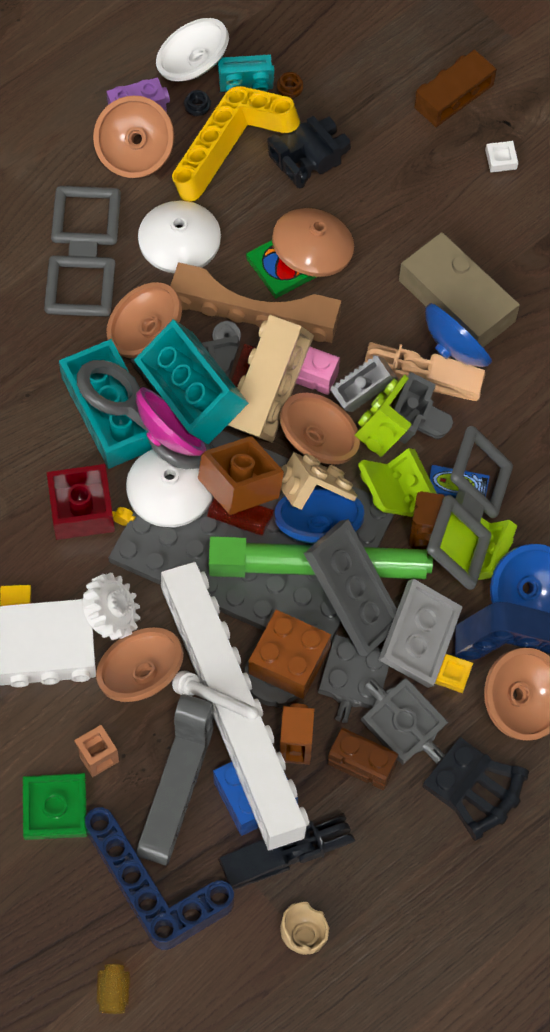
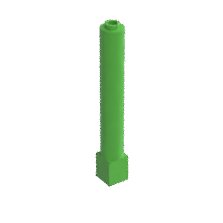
[209,537,433,579]

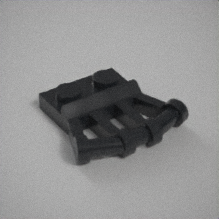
[423,737,529,841]

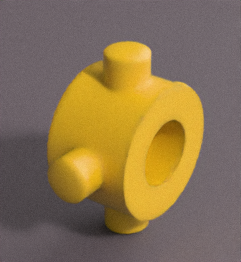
[112,507,136,526]

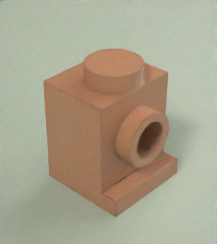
[74,725,119,778]

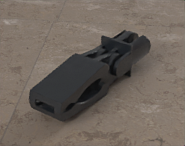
[219,813,355,890]

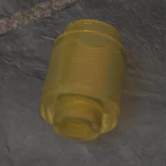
[96,964,130,1014]

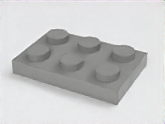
[378,579,462,688]

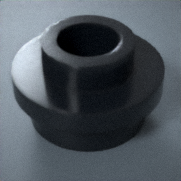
[184,90,211,116]

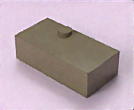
[399,232,520,347]

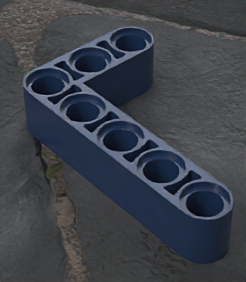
[455,602,550,660]
[85,807,234,950]

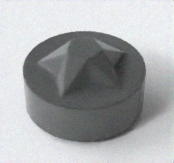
[212,321,241,342]

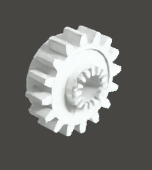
[83,573,140,641]

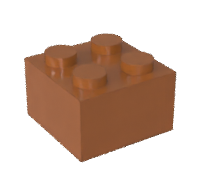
[198,436,284,515]
[249,609,331,700]

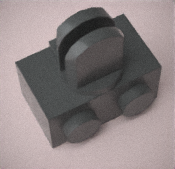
[390,372,453,444]

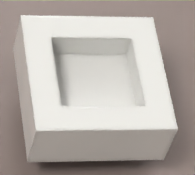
[485,141,518,172]

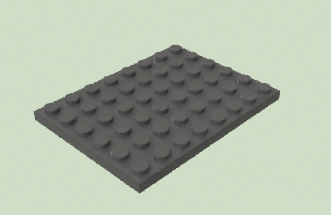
[108,430,395,643]

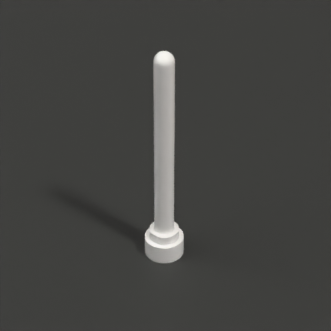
[172,671,259,720]

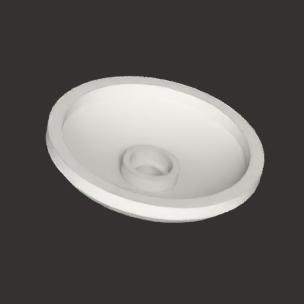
[156,18,229,81]
[138,201,221,273]
[126,449,213,527]

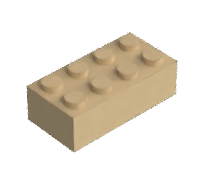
[228,315,314,443]

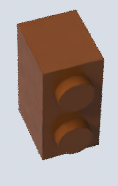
[280,704,315,765]

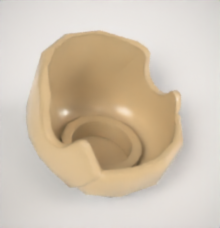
[280,901,329,955]

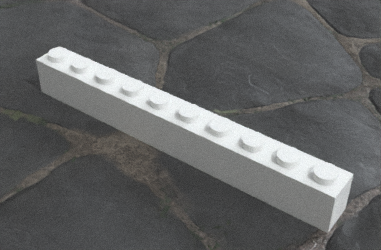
[161,562,309,851]

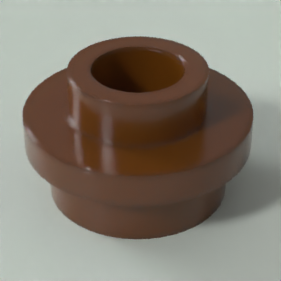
[277,72,303,98]

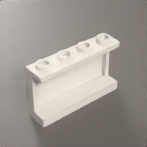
[0,599,96,687]

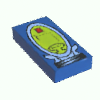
[430,465,489,499]

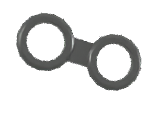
[77,360,211,470]

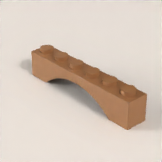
[170,262,341,343]

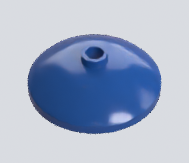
[425,303,492,367]
[275,487,364,544]
[490,544,550,613]

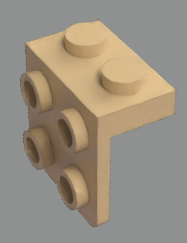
[281,452,358,510]

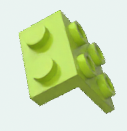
[354,374,412,457]
[358,448,437,517]
[440,512,517,580]

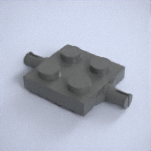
[318,635,389,723]
[360,678,448,765]

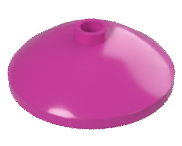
[136,387,206,456]

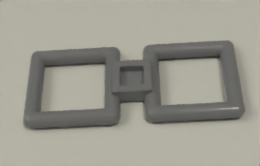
[44,186,121,317]
[427,426,513,590]

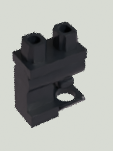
[267,116,351,189]

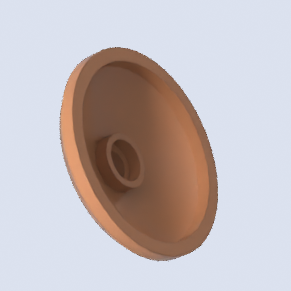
[93,95,174,178]
[272,208,354,277]
[106,282,182,358]
[280,393,360,465]
[96,627,184,702]
[484,648,550,741]

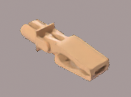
[363,342,485,401]

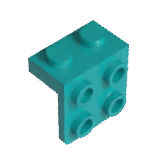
[218,55,275,92]

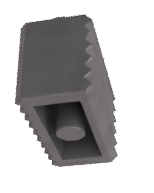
[331,355,398,412]

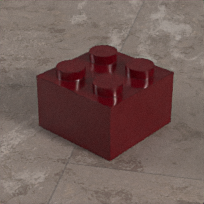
[47,464,115,540]

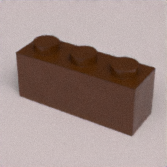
[414,49,497,128]

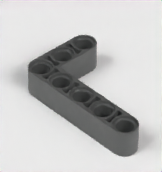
[136,694,214,866]

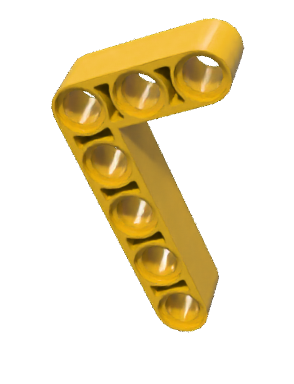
[172,86,300,202]

